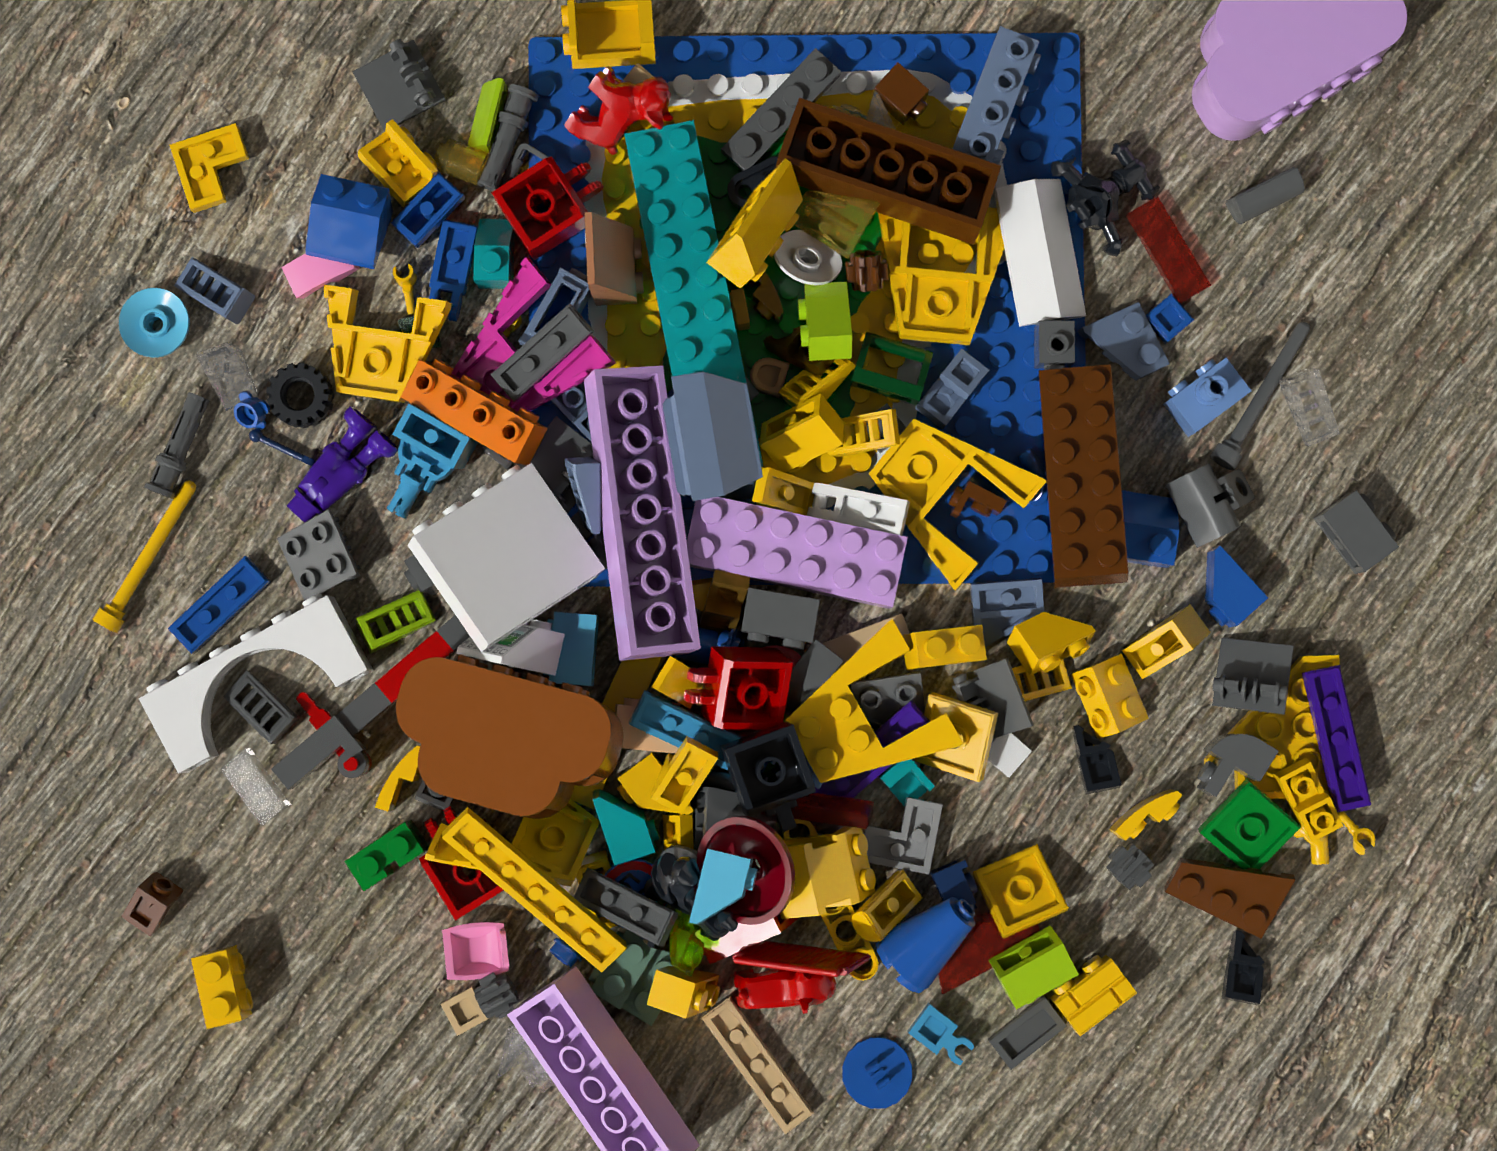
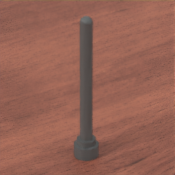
[1210,322,1310,470]

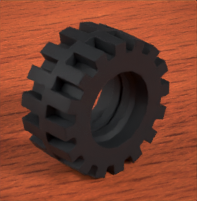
[266,363,334,428]

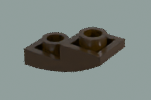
[746,272,784,324]

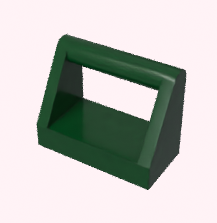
[850,331,933,406]

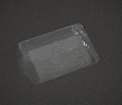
[220,748,291,826]

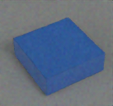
[1146,294,1194,344]

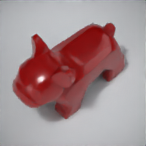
[564,66,673,155]
[734,969,836,1014]

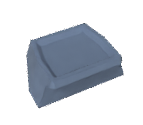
[662,371,763,501]

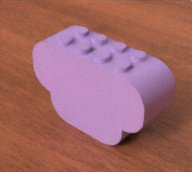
[1192,0,1407,141]

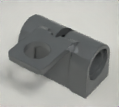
[1165,463,1255,548]

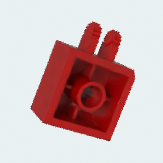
[491,156,604,260]
[683,646,793,729]
[419,806,504,921]

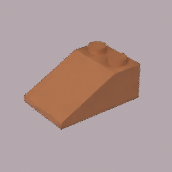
[585,212,644,306]

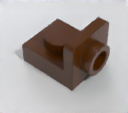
[948,481,1007,518]
[121,872,183,937]

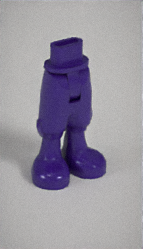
[287,406,398,522]

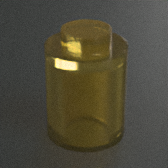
[435,138,489,186]

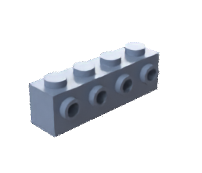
[952,26,1041,165]

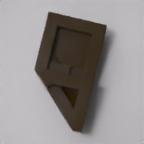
[763,327,834,376]

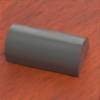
[1225,167,1305,225]

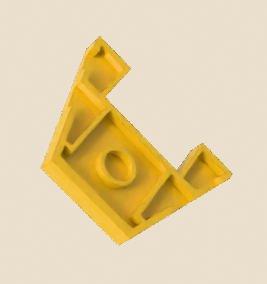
[324,285,452,403]

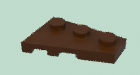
[1164,858,1296,939]

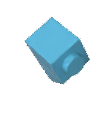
[689,849,758,924]

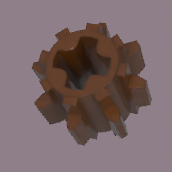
[845,249,889,292]

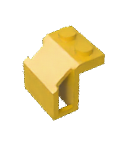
[780,823,876,919]

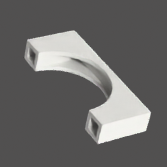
[138,593,374,774]

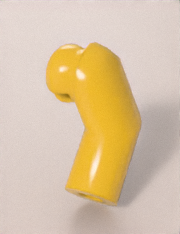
[1294,819,1330,865]

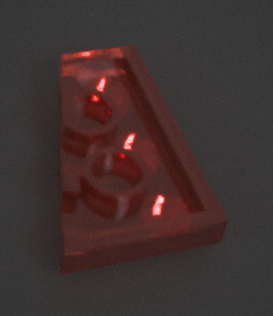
[938,912,1039,995]

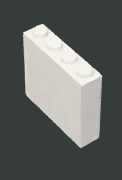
[408,463,605,653]

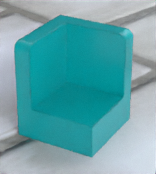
[878,759,935,807]

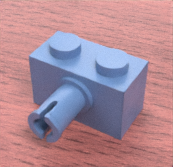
[1163,358,1251,437]

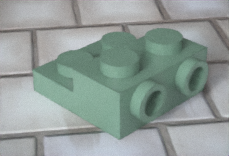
[588,929,689,1026]

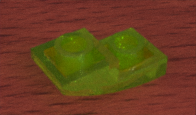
[670,909,705,977]

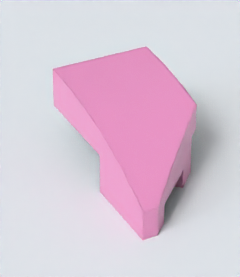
[281,253,360,299]

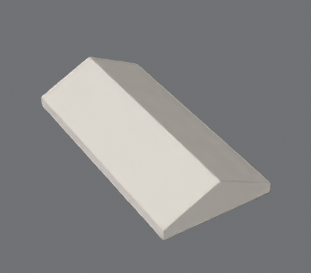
[994,179,1086,327]

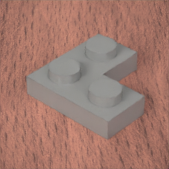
[864,797,943,874]

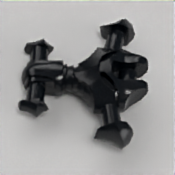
[1051,140,1160,257]
[644,853,738,941]

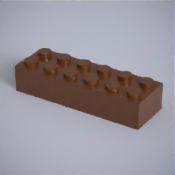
[776,98,1001,245]
[1039,364,1129,588]

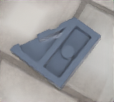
[1078,302,1170,381]

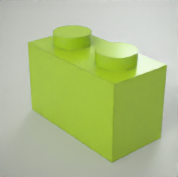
[798,282,852,361]
[989,925,1079,1010]

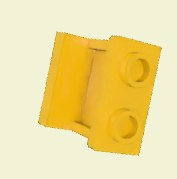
[561,0,656,69]

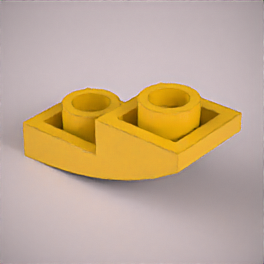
[1274,758,1343,842]
[1109,789,1182,841]

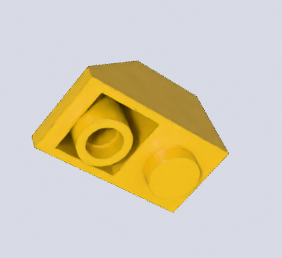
[1007,612,1096,676]
[647,966,720,1019]

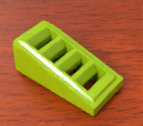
[356,590,436,654]

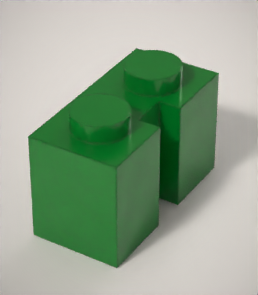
[344,819,429,892]

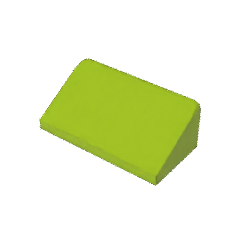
[467,78,508,155]

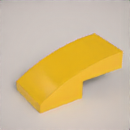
[375,745,421,812]

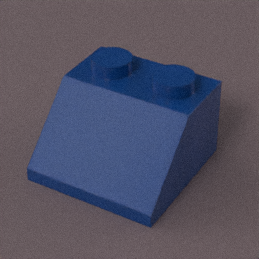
[305,174,393,269]
[1122,490,1179,568]

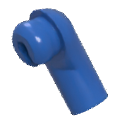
[1017,448,1047,501]

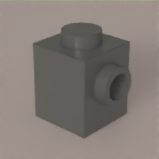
[1034,321,1075,370]

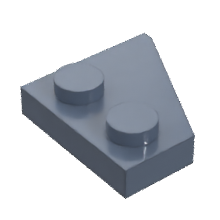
[970,578,1044,649]

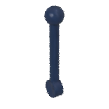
[249,429,316,466]

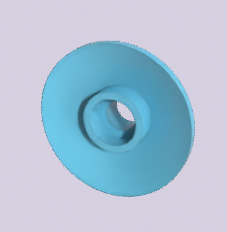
[119,288,190,358]

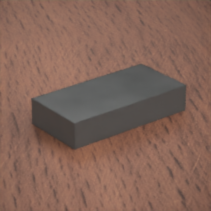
[988,996,1067,1070]

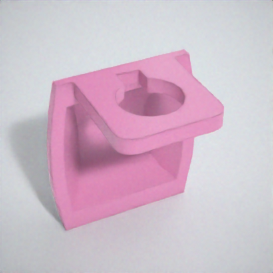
[442,922,509,980]

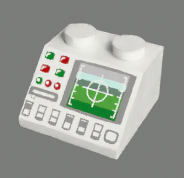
[456,619,565,676]

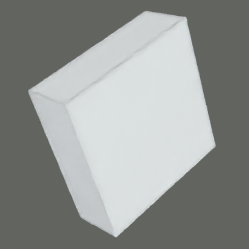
[988,733,1032,778]

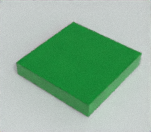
[1198,778,1301,870]

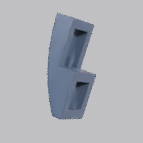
[915,349,989,430]

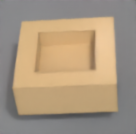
[440,985,489,1036]

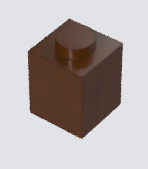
[872,62,929,125]

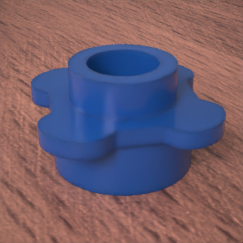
[234,391,270,430]
[717,628,745,647]

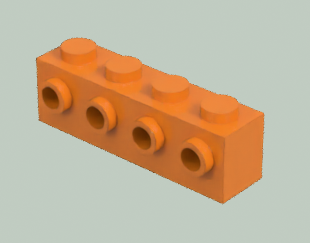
[401,358,548,466]

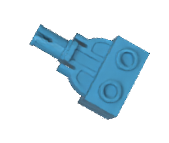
[387,403,478,519]

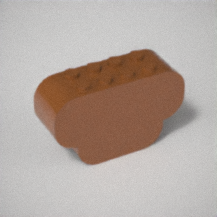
[396,655,624,819]

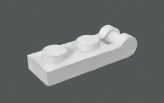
[807,482,910,536]

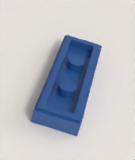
[168,556,271,654]

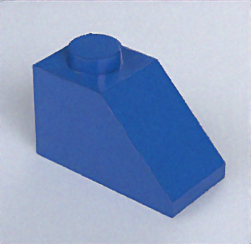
[1205,545,1268,628]

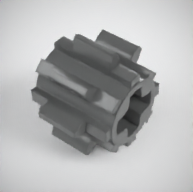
[1106,843,1154,890]
[473,972,520,1019]

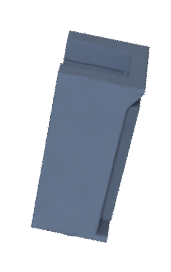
[518,268,592,346]

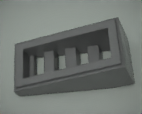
[223,670,300,744]

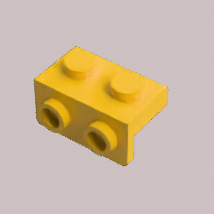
[358,119,438,208]
[1071,653,1149,739]

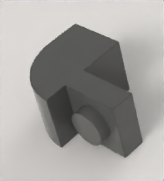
[1197,734,1278,797]

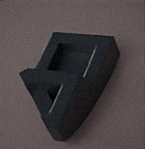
[1072,725,1122,795]
[1221,930,1265,1005]

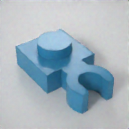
[907,1002,974,1065]

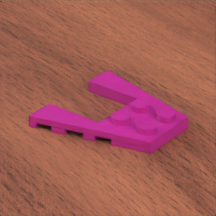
[452,257,616,411]

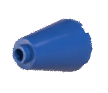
[875,897,975,993]

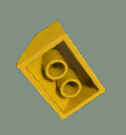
[706,158,803,288]

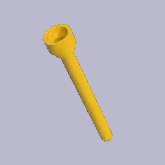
[92,480,196,633]

